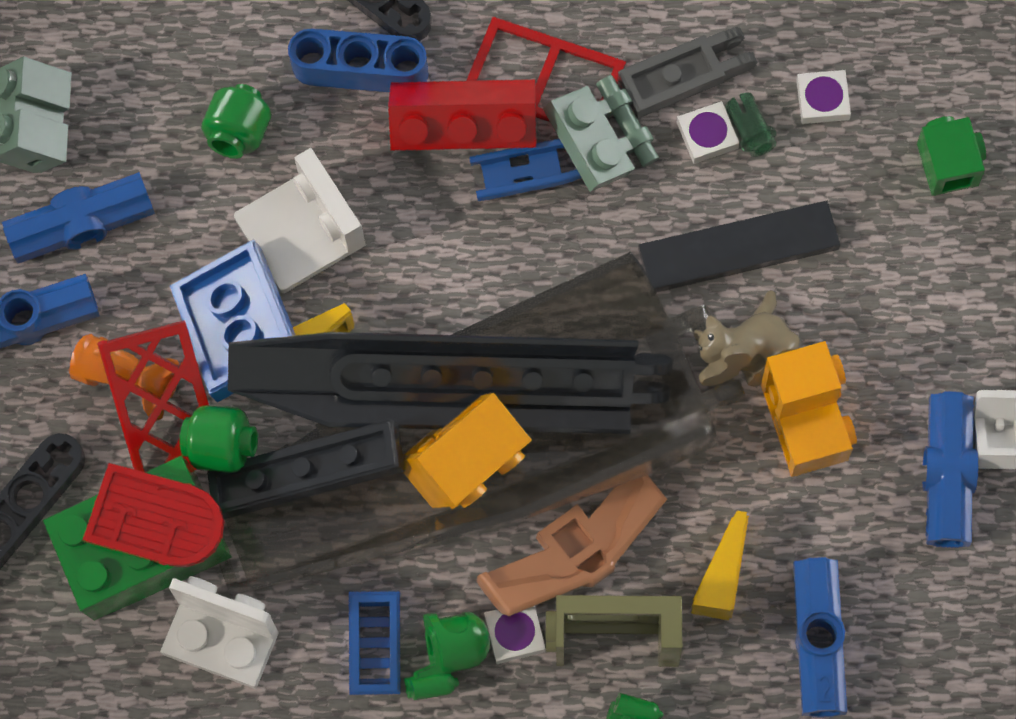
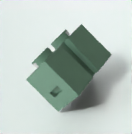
[0,56,72,173]

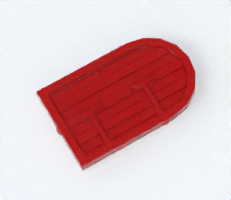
[83,463,225,567]

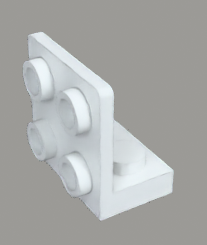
[234,148,366,293]
[160,576,279,689]

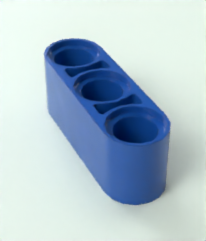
[288,29,429,92]

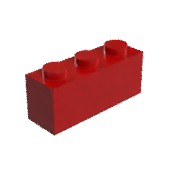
[388,79,536,151]

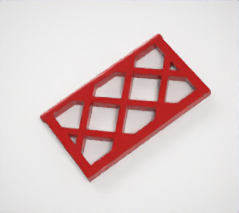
[97,320,210,472]

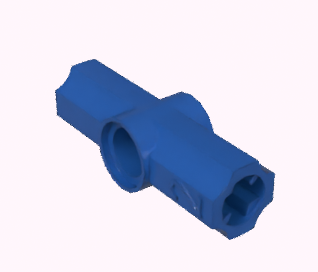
[2,172,155,264]
[0,274,100,349]
[922,391,978,548]
[793,557,848,718]

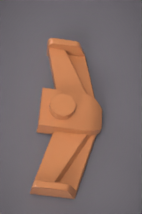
[477,461,667,616]

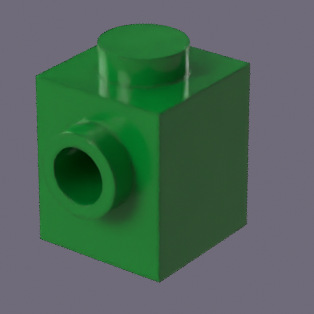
[917,116,986,196]

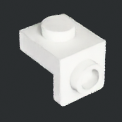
[973,390,1016,469]

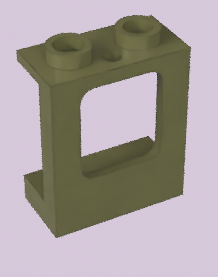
[546,595,682,667]

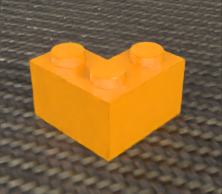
[761,341,857,477]
[403,393,532,509]

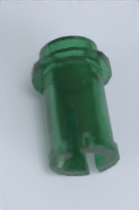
[725,92,777,157]

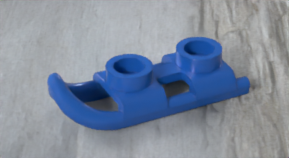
[469,139,582,202]

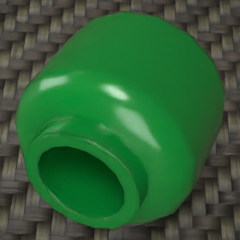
[201,84,272,159]
[180,405,258,473]

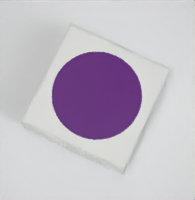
[796,70,851,124]
[677,101,739,164]
[484,606,546,664]

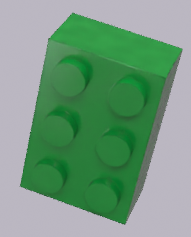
[43,455,232,621]

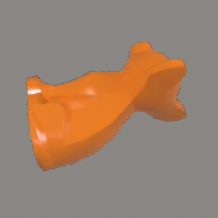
[69,334,179,421]

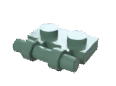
[543,75,659,192]

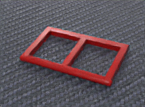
[466,17,626,122]

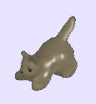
[694,290,800,387]

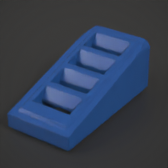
[349,590,401,695]

